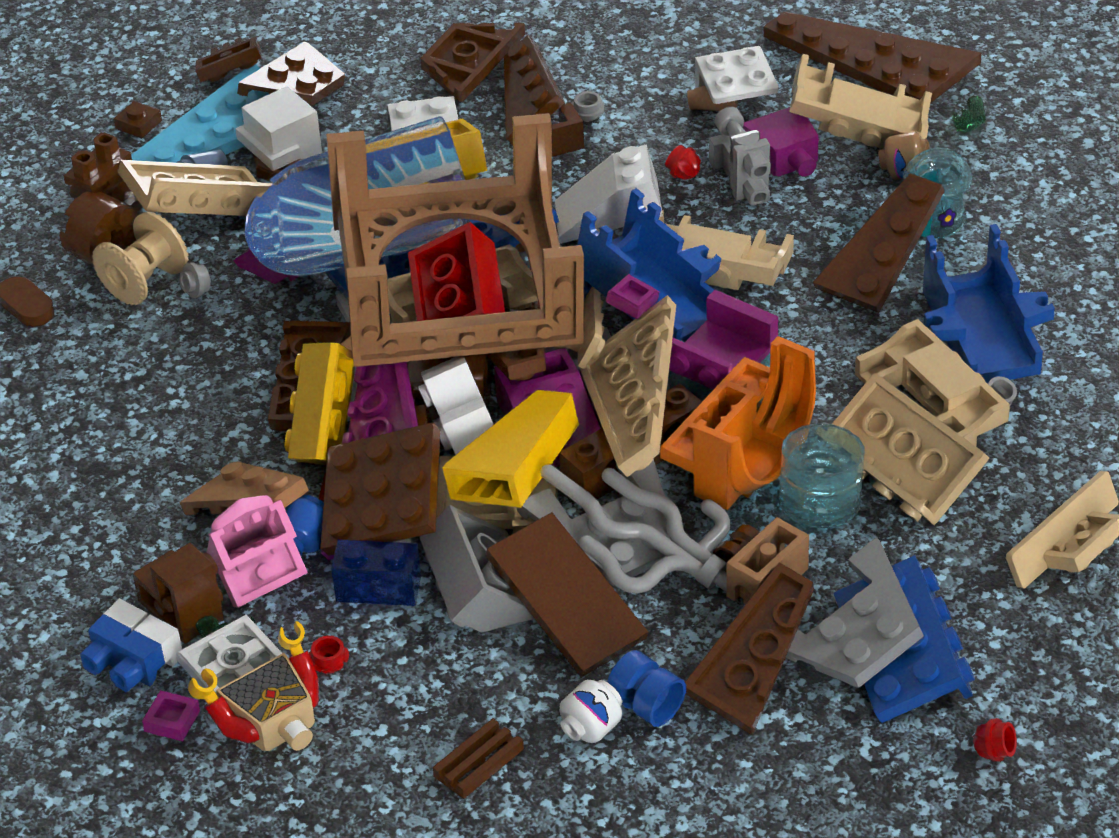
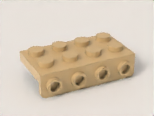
[118,160,275,216]
[814,372,990,526]

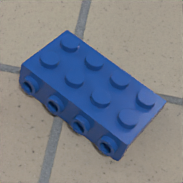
[834,555,975,723]

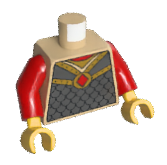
[188,621,319,751]

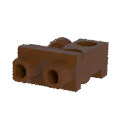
[63,132,143,212]

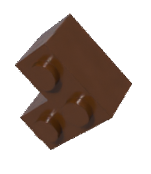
[132,542,224,644]

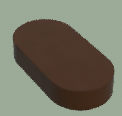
[0,277,54,327]

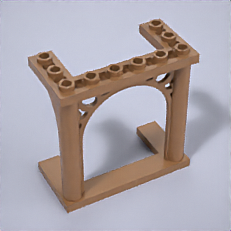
[326,113,584,367]

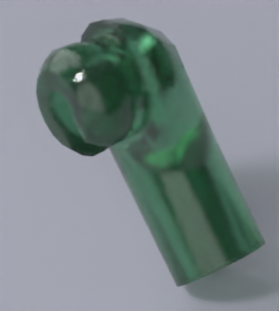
[952,96,986,133]

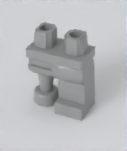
[709,107,771,206]

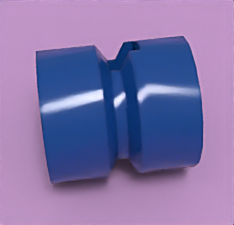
[607,650,686,727]

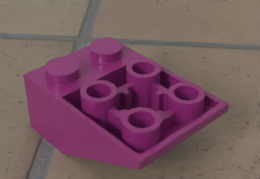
[494,348,600,467]

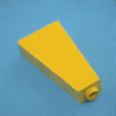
[442,390,579,508]

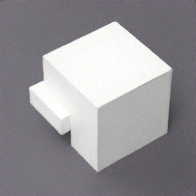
[235,86,322,171]

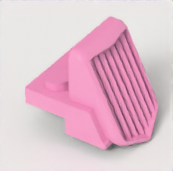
[207,495,308,607]

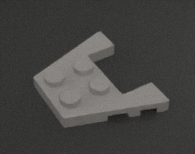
[517,459,671,586]
[786,537,924,688]

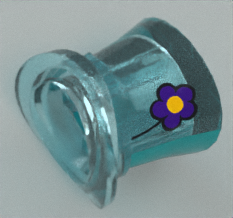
[903,147,972,239]

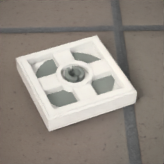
[177,615,282,694]

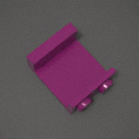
[669,290,778,390]

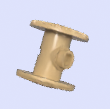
[92,211,189,305]

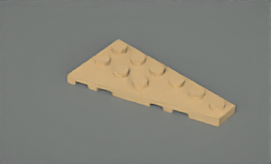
[580,295,676,477]

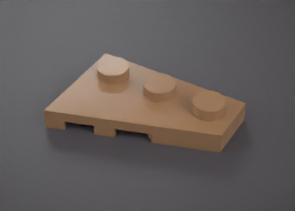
[179,461,309,515]

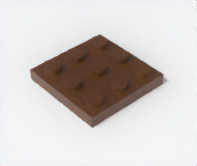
[321,422,440,556]

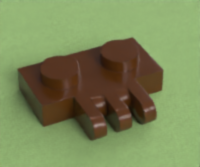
[196,36,262,82]

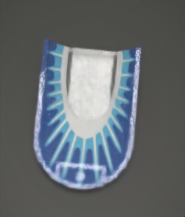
[245,116,470,276]

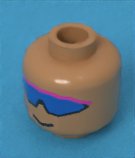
[878,132,932,180]

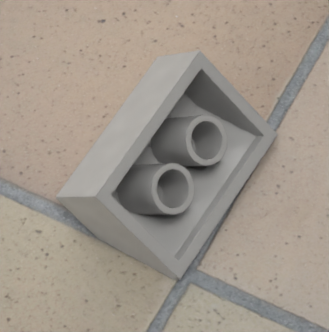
[419,505,534,633]

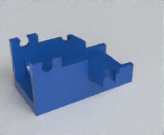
[577,188,722,342]
[923,224,1055,384]

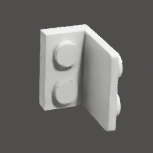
[695,46,778,104]

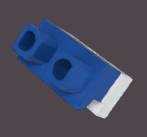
[80,598,182,692]

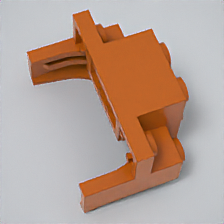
[660,336,816,510]

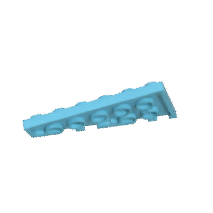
[131,64,269,163]

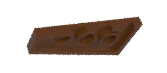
[504,35,565,145]
[813,173,945,313]
[268,321,351,431]
[685,562,814,735]

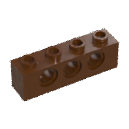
[559,383,702,500]

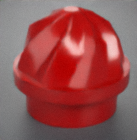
[665,145,701,180]
[973,718,1017,762]

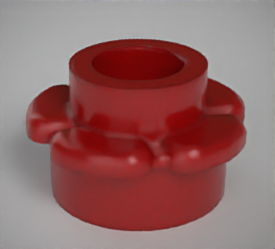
[309,636,349,674]

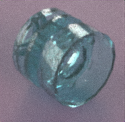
[779,423,865,528]

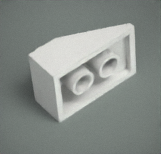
[555,145,663,244]

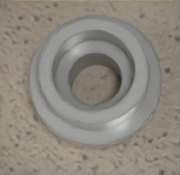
[572,91,605,122]
[179,262,210,298]

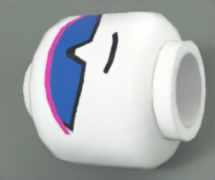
[559,680,622,743]

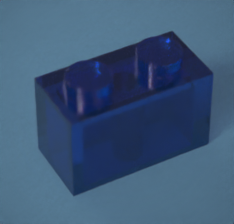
[331,539,421,606]

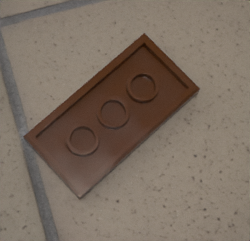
[485,512,649,678]

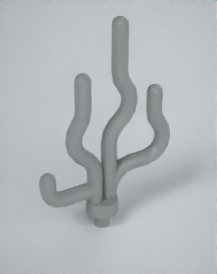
[540,464,730,594]

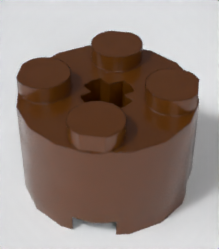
[59,191,139,267]

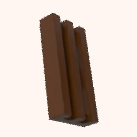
[433,718,524,799]

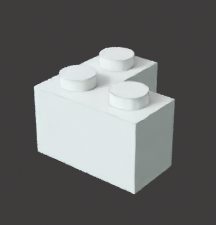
[418,356,494,455]

